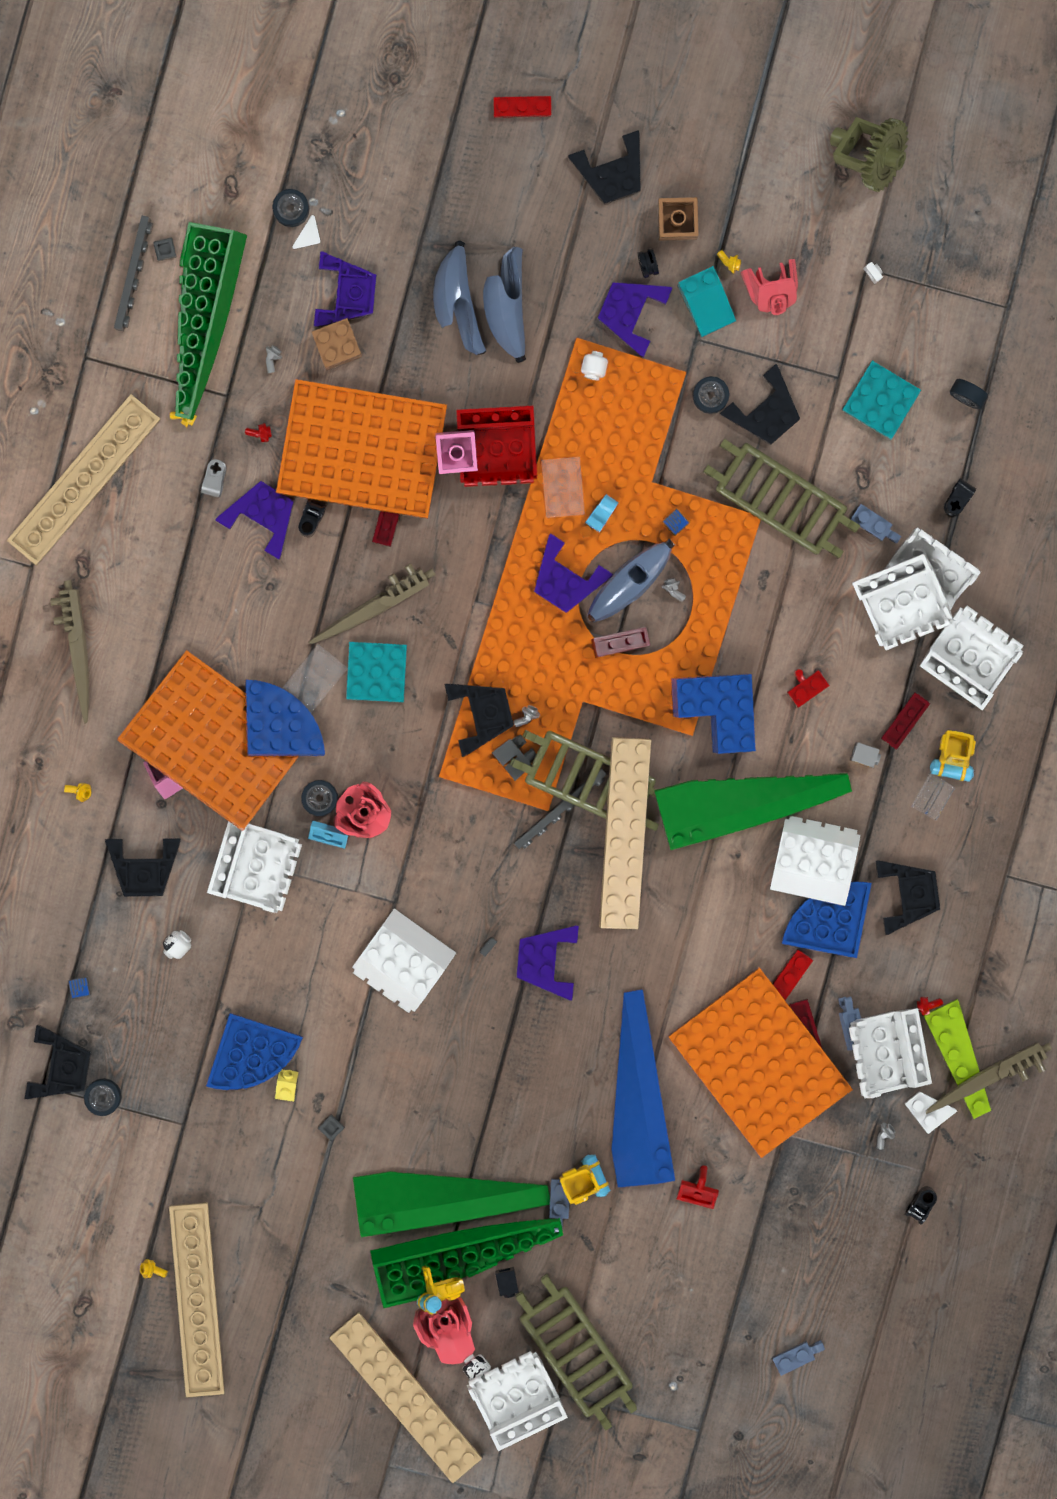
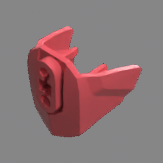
[740,259,798,315]
[334,782,391,838]

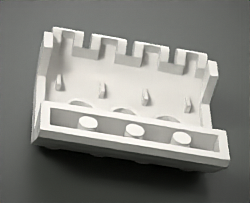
[885,528,981,610]
[852,554,952,650]
[920,606,1023,710]
[770,816,860,906]
[207,821,302,913]
[352,908,456,1013]
[849,1008,932,1099]
[467,1351,568,1451]

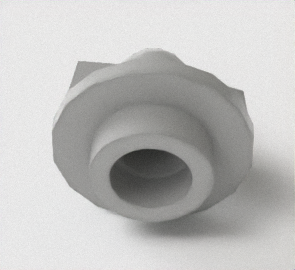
[266,345,282,373]
[661,578,686,602]
[514,705,540,727]
[876,1122,895,1149]

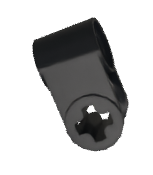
[944,478,977,516]
[298,499,327,537]
[904,1186,937,1225]

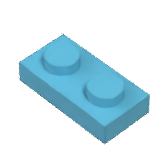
[308,821,349,849]

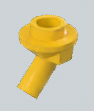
[717,250,741,274]
[170,411,197,427]
[64,783,91,802]
[140,1259,168,1278]

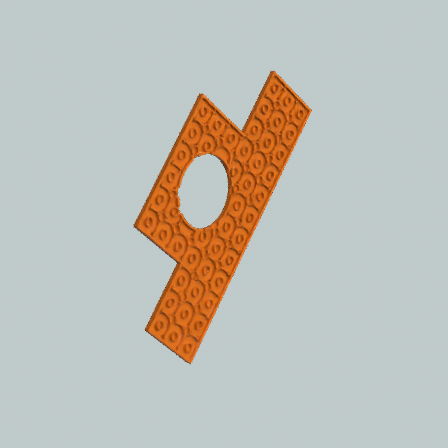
[439,338,761,811]

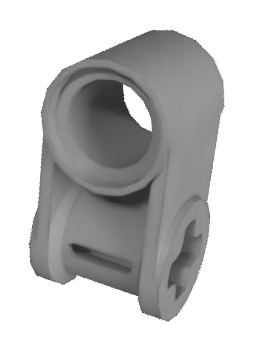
[201,459,226,498]

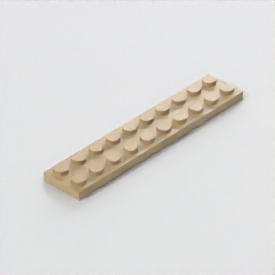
[7,394,161,566]
[599,737,651,929]
[169,1202,225,1397]
[329,1312,482,1483]

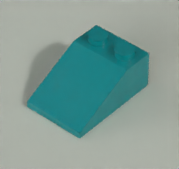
[677,266,736,337]

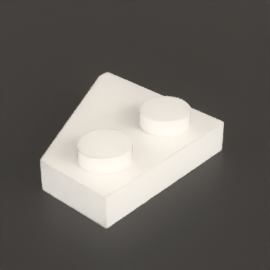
[904,1091,957,1134]

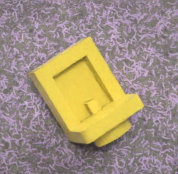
[275,1069,298,1102]

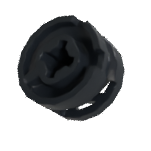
[637,248,659,278]

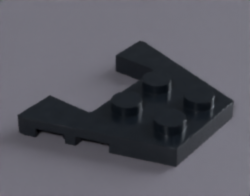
[568,130,641,205]
[720,364,800,445]
[444,683,514,757]
[105,838,181,897]
[875,860,940,935]
[24,1025,91,1100]

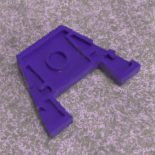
[314,251,377,327]
[598,282,672,358]
[215,481,294,560]
[534,533,613,613]
[517,925,579,1000]

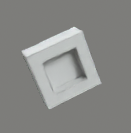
[864,262,883,284]

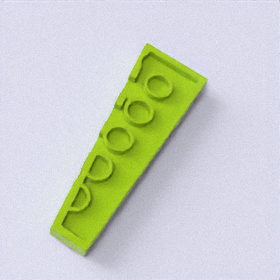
[923,999,991,1119]

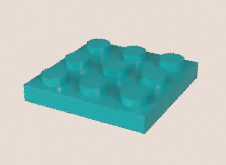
[842,360,921,440]
[346,642,407,702]

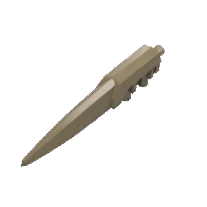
[308,563,436,644]
[51,580,89,724]
[926,1042,1052,1114]

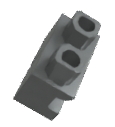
[492,734,536,781]

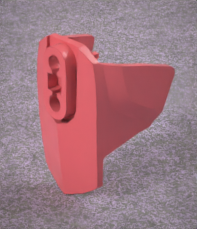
[413,1297,475,1364]

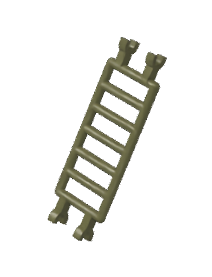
[703,439,861,559]
[509,730,659,831]
[515,1274,637,1431]

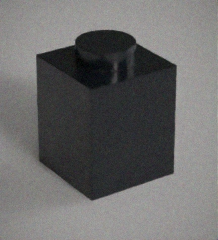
[495,1267,519,1298]

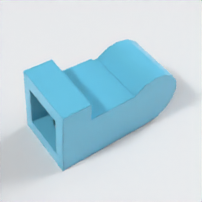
[585,494,619,533]

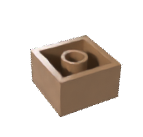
[658,197,698,241]
[312,318,362,370]

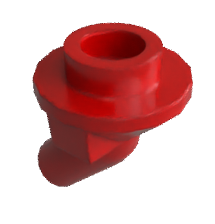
[245,423,272,442]
[917,997,943,1016]

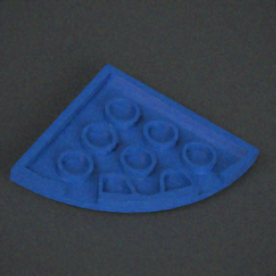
[245,680,325,756]
[781,881,872,958]
[206,1013,303,1090]

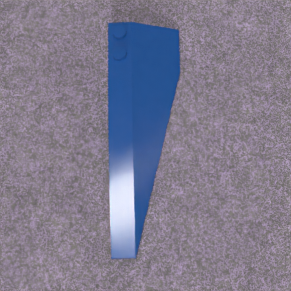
[611,989,675,1188]

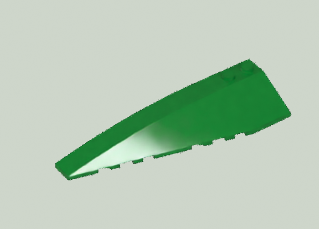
[175,222,247,420]
[654,773,852,850]
[353,1171,550,1237]
[370,1218,563,1308]

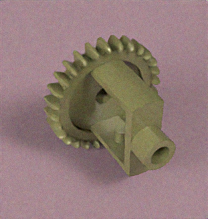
[830,117,909,192]

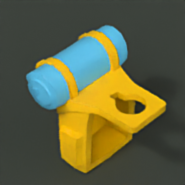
[930,730,976,782]
[559,1155,611,1205]
[417,1266,465,1315]

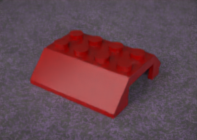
[456,406,537,487]

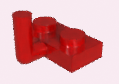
[787,669,830,708]
[676,1165,719,1209]

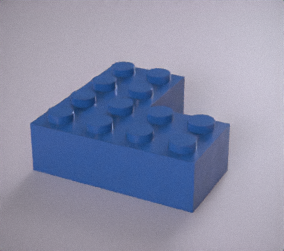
[671,673,756,754]

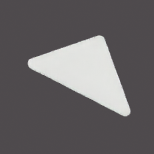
[292,215,320,249]

